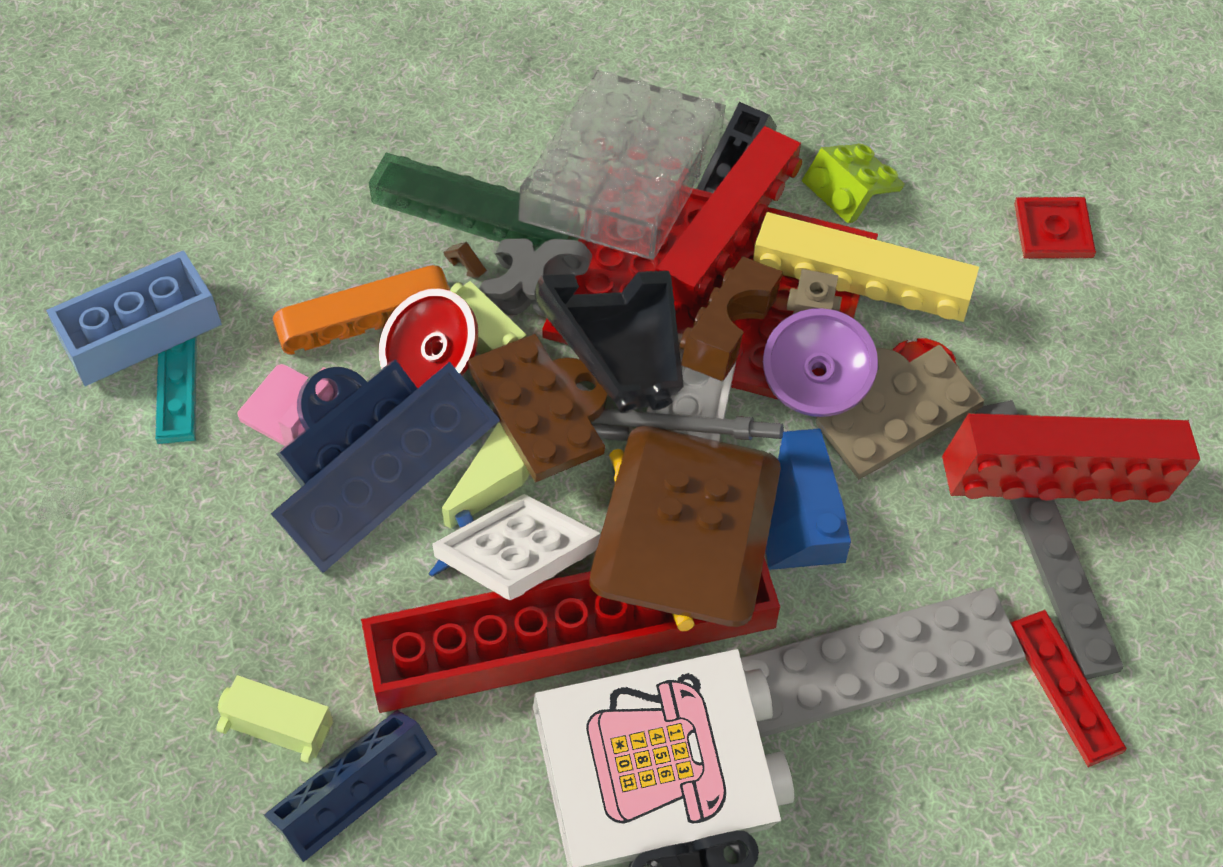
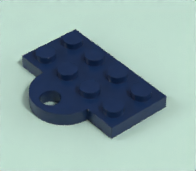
[276,359,418,486]

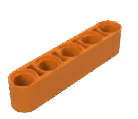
[273,265,451,355]

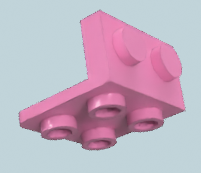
[238,364,334,446]

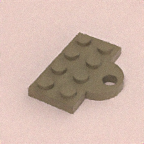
[816,345,984,480]

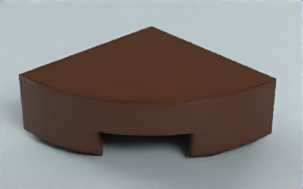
[443,242,487,278]

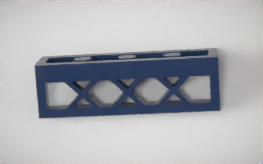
[264,710,437,862]

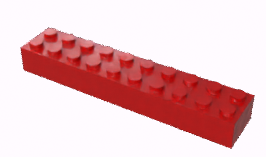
[361,557,780,713]

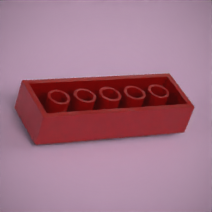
[942,413,1201,503]

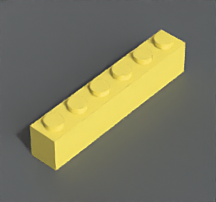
[753,212,979,322]

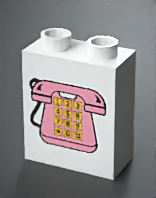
[533,649,794,867]

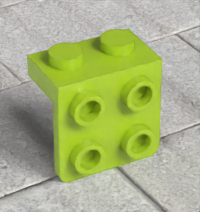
[801,143,905,224]

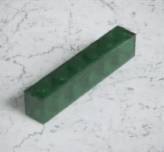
[368,152,581,250]

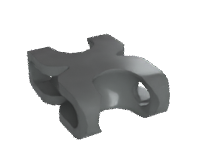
[479,239,592,317]

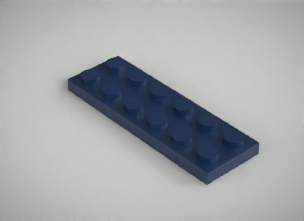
[270,362,500,574]

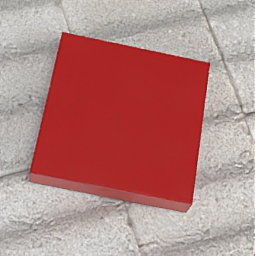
[1014,197,1096,259]

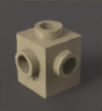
[787,269,842,314]

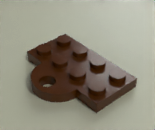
[468,334,607,483]

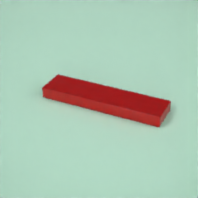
[1010,610,1127,767]

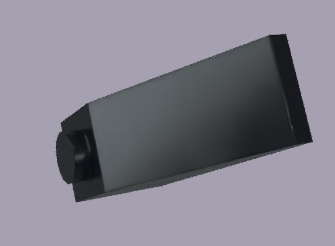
[696,102,777,193]

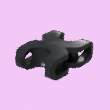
[627,830,759,867]

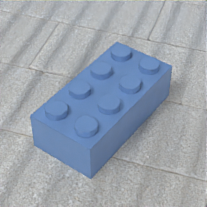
[46,250,222,386]

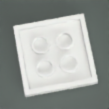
[433,494,601,601]

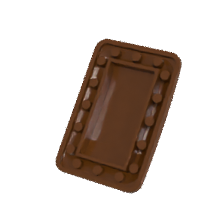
[589,426,781,627]

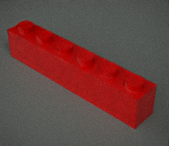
[656,126,802,309]

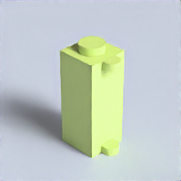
[450,281,527,355]
[216,675,333,764]

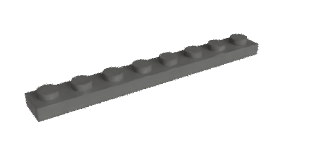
[975,400,1124,680]

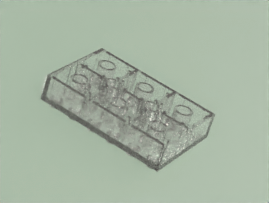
[519,70,726,260]

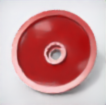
[379,289,479,388]

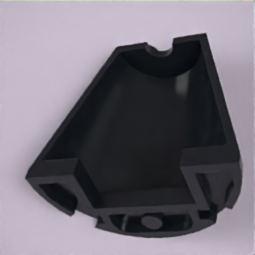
[534,271,684,413]

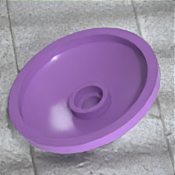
[763,308,878,417]

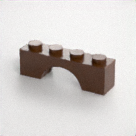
[680,256,783,382]

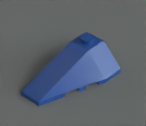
[765,428,851,570]

